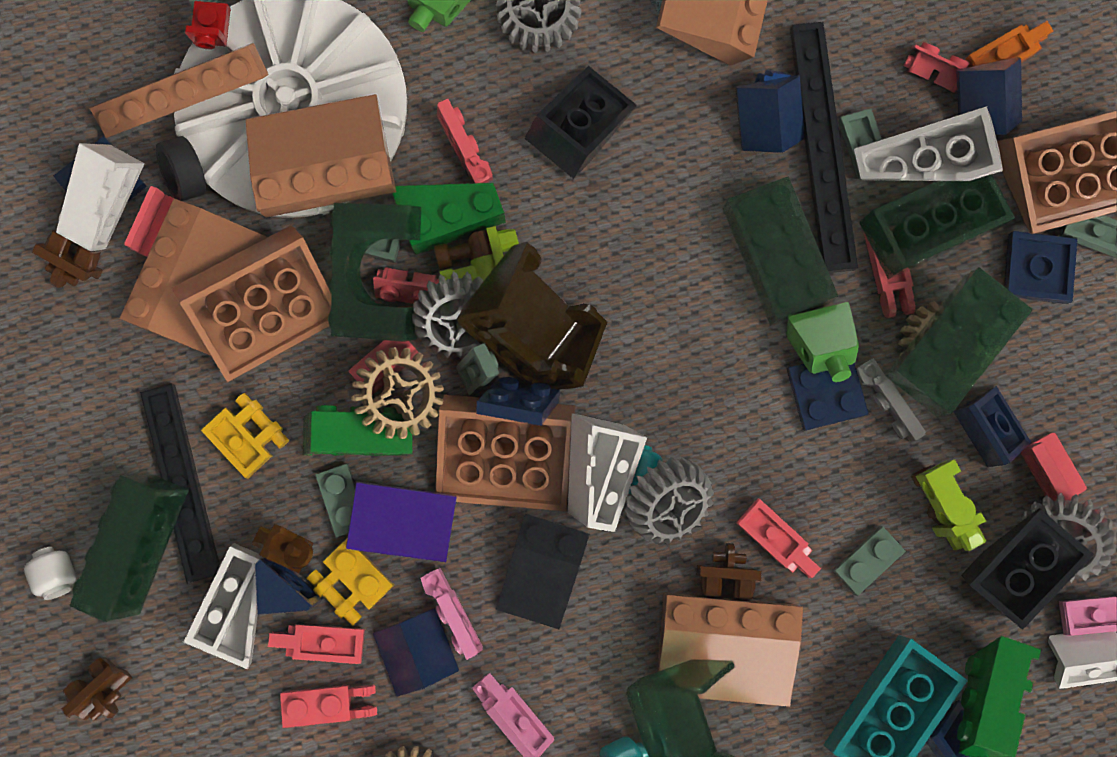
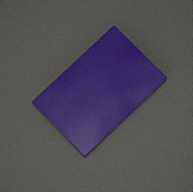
[346,481,457,562]

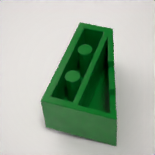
[392,183,506,255]
[303,405,413,456]
[957,636,1041,757]

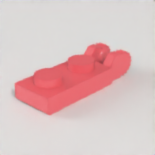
[864,225,916,318]
[280,685,378,728]

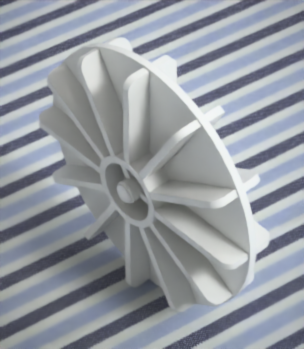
[174,0,407,218]

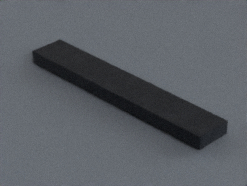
[140,384,220,584]

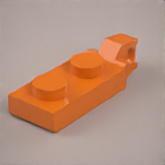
[965,21,1054,67]

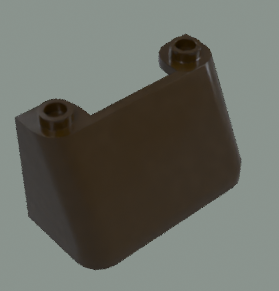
[457,242,608,390]

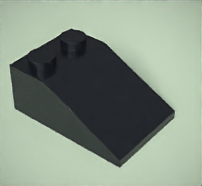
[524,66,637,179]
[961,508,1095,630]
[496,514,590,630]

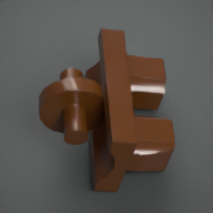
[32,230,103,288]
[252,524,313,573]
[696,543,762,599]
[62,657,132,721]

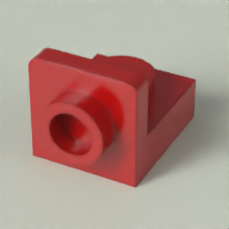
[185,1,231,49]

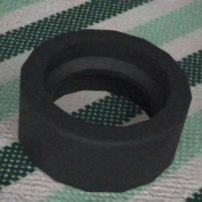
[156,136,206,202]

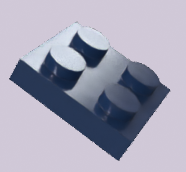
[1003,231,1078,304]
[787,363,869,431]
[476,377,560,426]

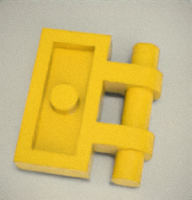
[201,393,289,479]
[306,538,394,626]

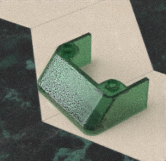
[627,659,735,757]

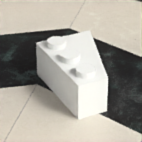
[56,143,145,251]
[568,413,647,532]
[184,543,264,669]

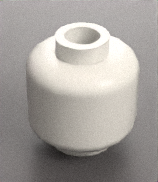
[24,547,77,600]

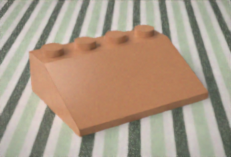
[656,0,768,65]
[245,94,396,218]
[997,110,1117,234]
[120,199,268,356]
[171,225,343,383]
[436,394,575,511]
[656,593,803,707]

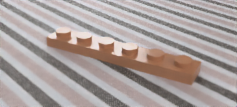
[90,43,269,138]

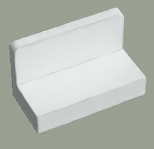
[1048,632,1117,689]

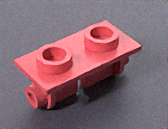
[903,42,969,93]
[373,267,439,304]

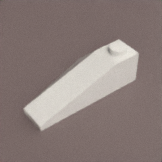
[854,107,1003,181]

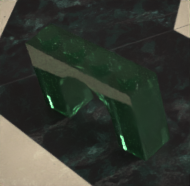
[328,203,421,341]

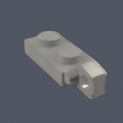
[856,358,926,442]

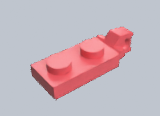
[437,99,493,184]
[735,498,821,578]
[268,624,365,664]

